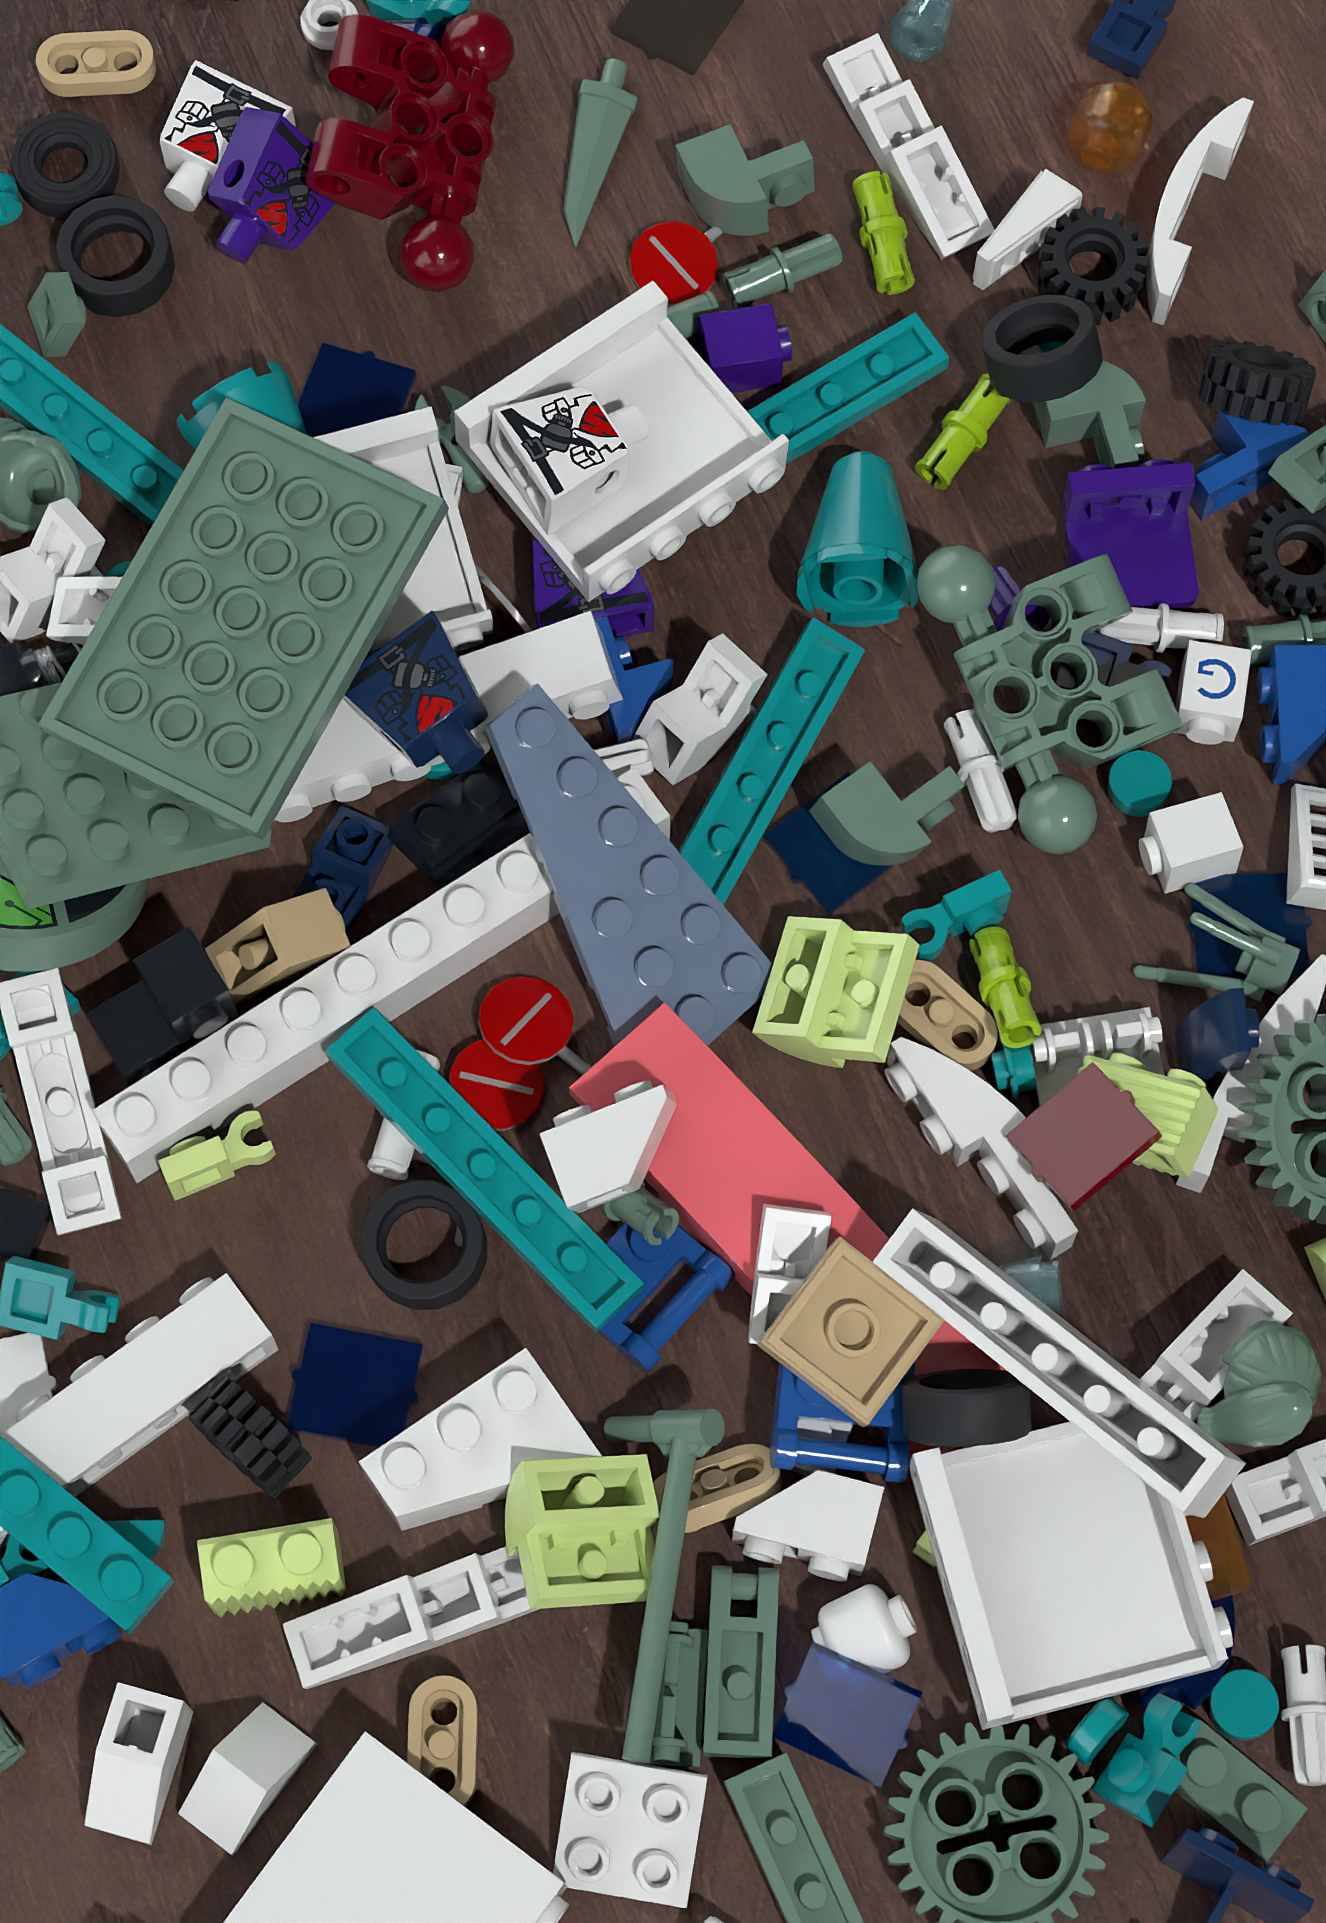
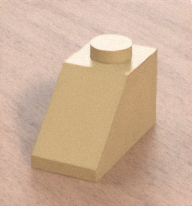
[205,888,351,1005]

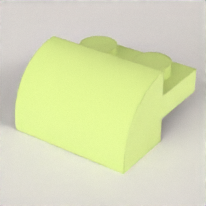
[752,916,920,1068]
[505,1454,660,1609]

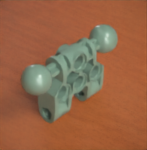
[916,545,1184,855]

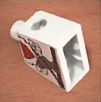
[160,60,296,212]
[490,386,649,535]

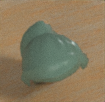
[0,418,82,533]
[1197,1320,1321,1447]

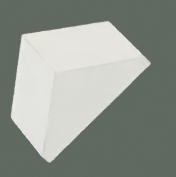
[178,1702,317,1856]

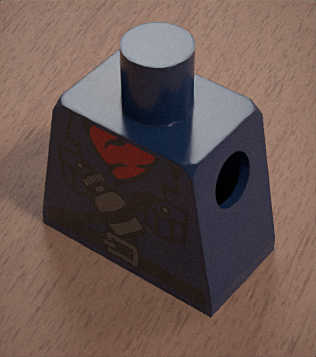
[344,610,489,774]

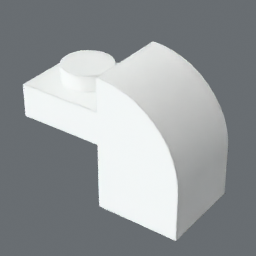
[0,497,106,643]
[632,633,768,785]

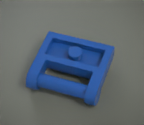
[560,1224,735,1373]
[770,1362,915,1483]

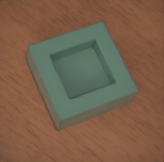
[27,272,86,357]

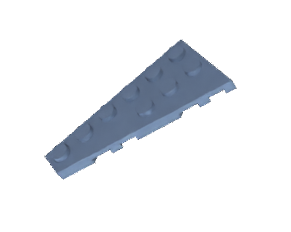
[485,683,773,1047]

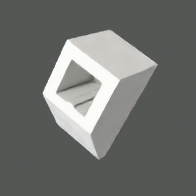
[540,1081,677,1213]
[732,1470,884,1581]
[84,1682,193,1845]

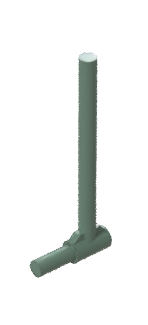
[604,1409,725,1763]

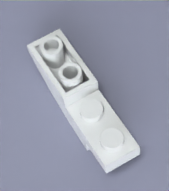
[885,1037,1078,1260]

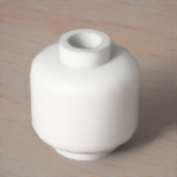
[811,1584,917,1686]

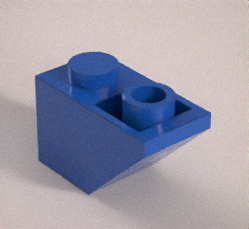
[1257,645,1326,785]
[0,1573,123,1688]

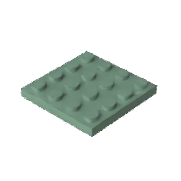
[0,682,272,910]

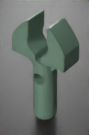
[414,386,489,494]

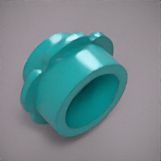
[991,1042,1037,1098]

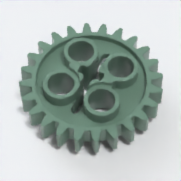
[1238,1014,1326,1224]
[883,1722,1109,1923]

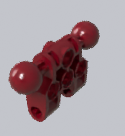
[306,10,515,292]

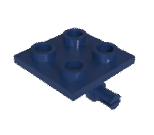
[1160,1828,1315,1923]

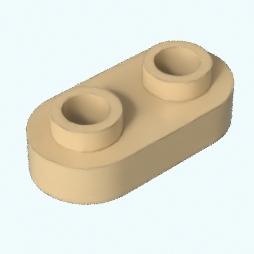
[36,30,156,97]
[897,960,998,1071]
[653,1444,783,1533]
[407,1675,478,1807]

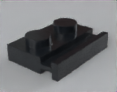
[387,759,530,888]

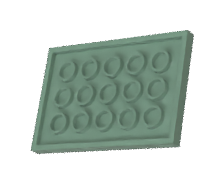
[38,398,449,840]

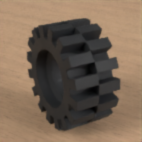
[1036,207,1149,325]
[1197,340,1317,426]
[1242,498,1326,618]
[188,1376,312,1499]

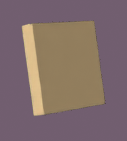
[757,1237,944,1427]

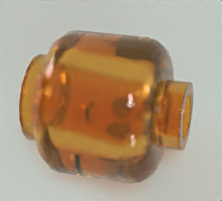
[1067,82,1153,172]

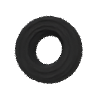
[11,112,120,218]

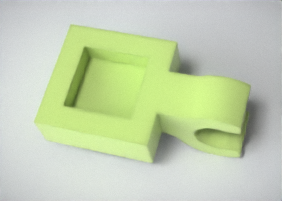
[158,1111,276,1201]

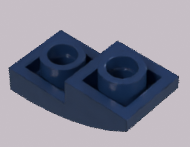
[292,805,394,936]
[1175,988,1260,1090]

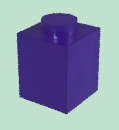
[700,303,792,393]

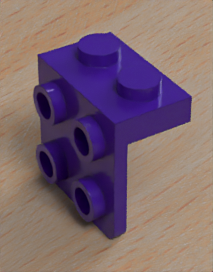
[1061,459,1199,609]

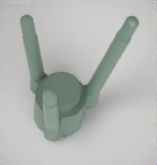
[1133,883,1300,1002]

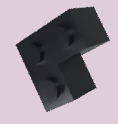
[85,927,239,1087]

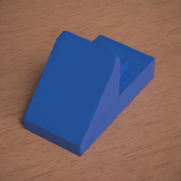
[1189,410,1310,521]
[595,616,673,744]

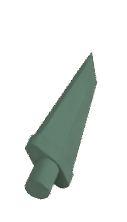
[563,59,638,249]

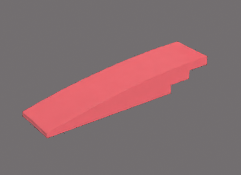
[569,1002,1007,1461]

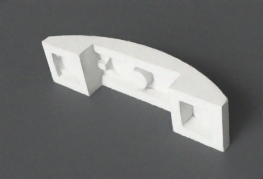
[1146,97,1254,325]
[0,968,122,1236]

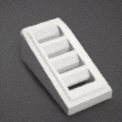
[973,169,1083,290]
[1286,784,1326,910]

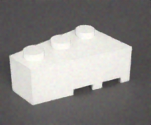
[359,1348,602,1531]

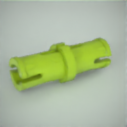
[852,171,915,295]
[915,373,1012,490]
[969,926,1041,1048]

